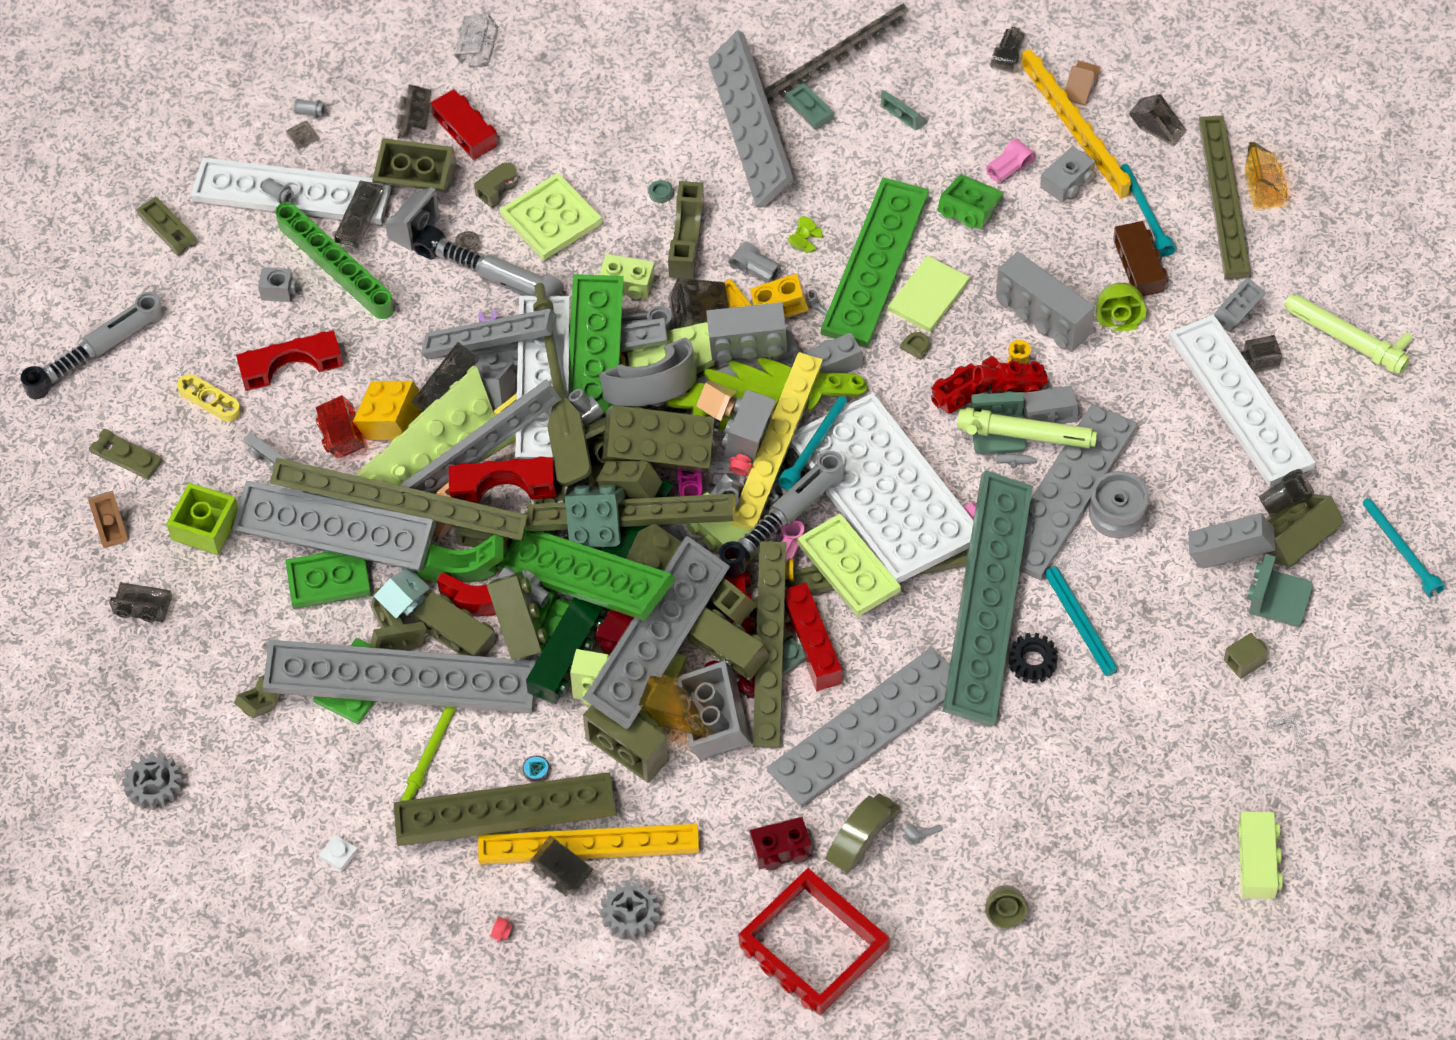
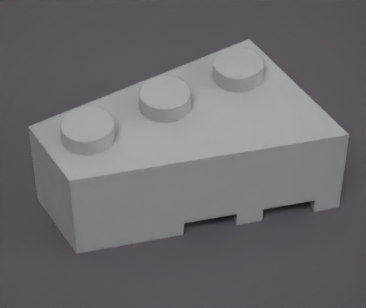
[426,362,517,411]

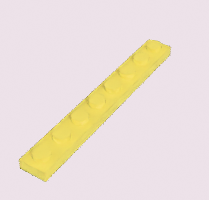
[731,352,823,532]

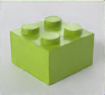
[166,482,238,555]

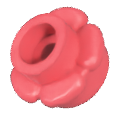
[729,454,754,476]
[490,916,512,942]

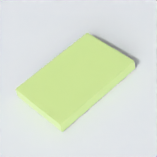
[888,255,970,333]

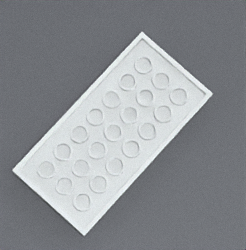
[790,393,973,583]

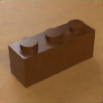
[1113,221,1168,296]

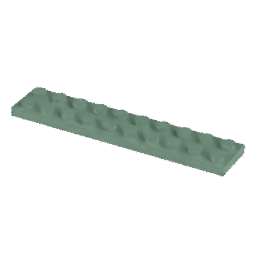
[942,470,1033,727]

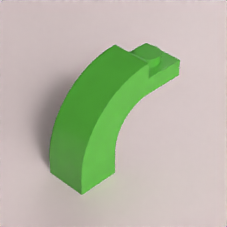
[414,534,504,583]

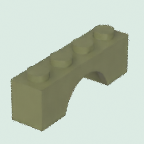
[668,181,704,279]

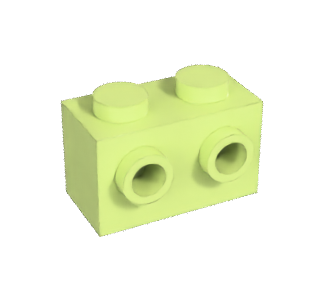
[599,254,655,299]
[570,649,608,703]

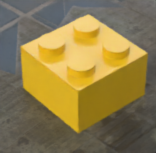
[353,381,426,440]

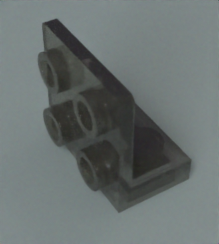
[669,278,729,329]

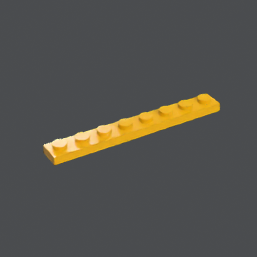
[1021,49,1131,199]
[478,824,699,865]

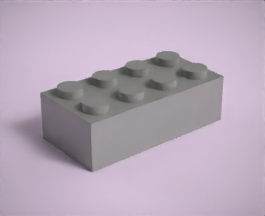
[996,251,1095,352]

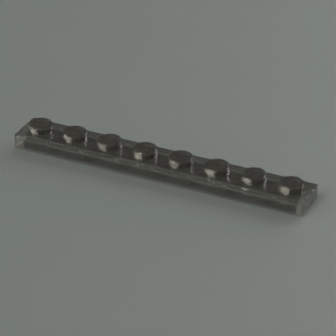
[764,3,909,107]

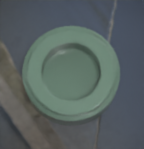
[648,180,673,203]

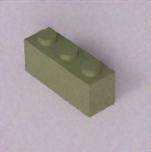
[487,572,548,660]
[412,591,496,657]
[687,607,770,680]

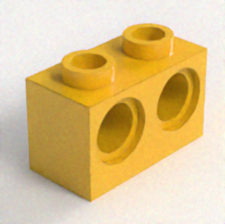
[750,273,809,318]

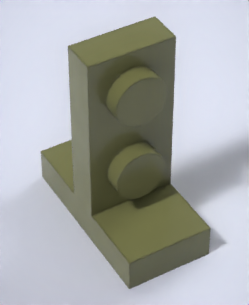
[369,588,427,650]

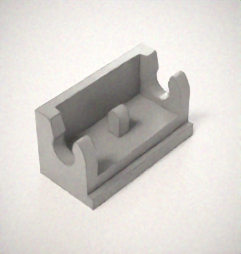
[1214,277,1267,332]
[1023,386,1078,424]

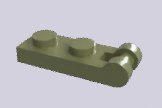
[136,196,198,256]
[89,428,163,480]

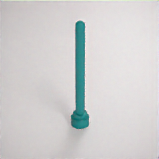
[1121,164,1177,257]
[778,396,847,491]
[1363,498,1446,598]

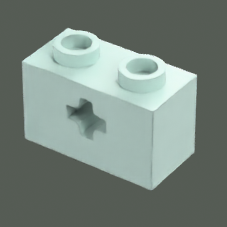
[374,568,430,618]

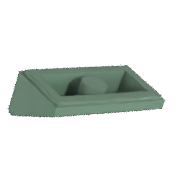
[881,90,928,131]

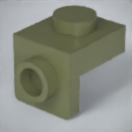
[234,675,280,718]

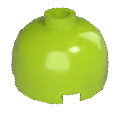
[1096,282,1146,331]

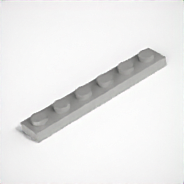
[421,308,556,359]

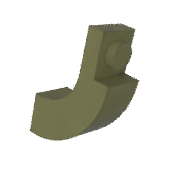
[709,577,757,625]
[825,793,901,873]

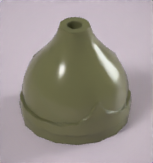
[985,885,1028,928]

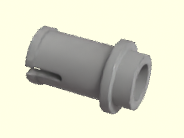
[294,99,326,119]
[262,178,294,204]

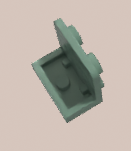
[971,391,1026,454]
[565,484,625,547]
[1247,554,1313,627]

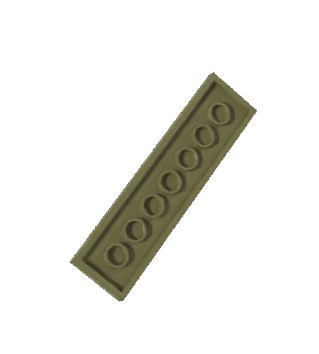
[393,772,616,846]

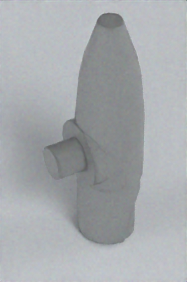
[996,454,1036,468]

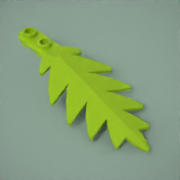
[666,357,867,431]

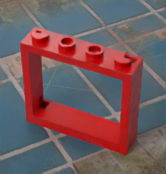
[738,868,890,1016]

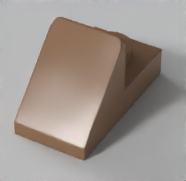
[1065,60,1101,106]
[88,490,128,548]

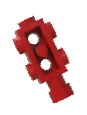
[931,356,999,414]
[973,361,1048,393]

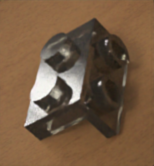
[395,84,432,139]
[109,582,172,622]

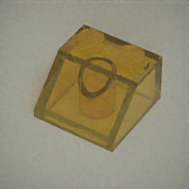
[1244,142,1288,210]
[638,675,707,737]

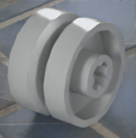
[1089,471,1149,539]

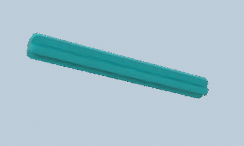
[1045,566,1118,676]

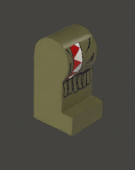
[474,162,518,209]

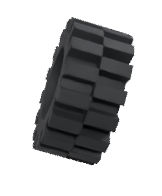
[1009,633,1058,684]

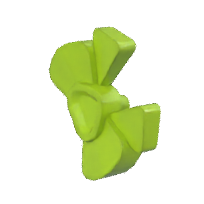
[787,216,823,253]

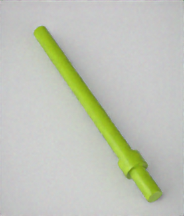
[400,707,456,801]

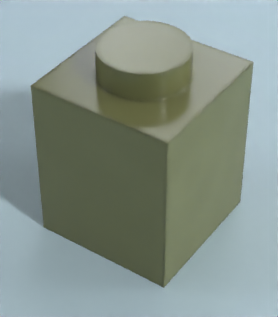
[1224,633,1268,679]

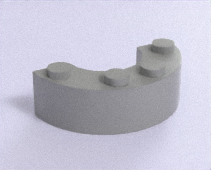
[599,337,698,407]

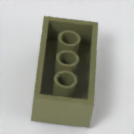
[602,405,714,473]

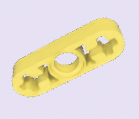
[177,374,241,422]

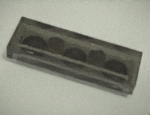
[334,180,384,248]
[411,342,480,411]

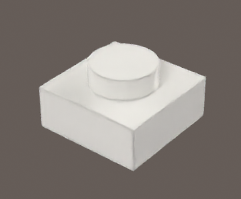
[319,835,358,872]

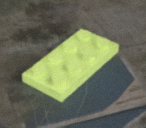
[797,513,901,617]

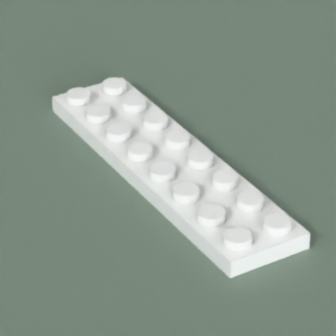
[191,157,392,225]
[515,296,570,460]
[1169,315,1316,487]

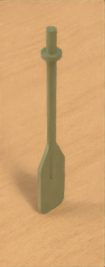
[533,283,592,486]

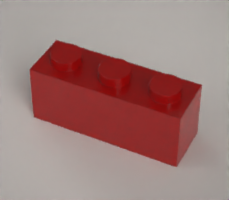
[430,89,498,161]

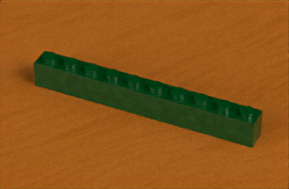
[526,480,676,705]

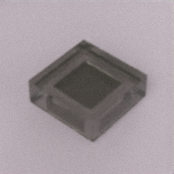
[286,120,319,150]

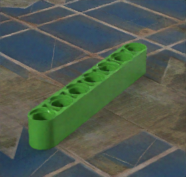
[275,202,394,319]

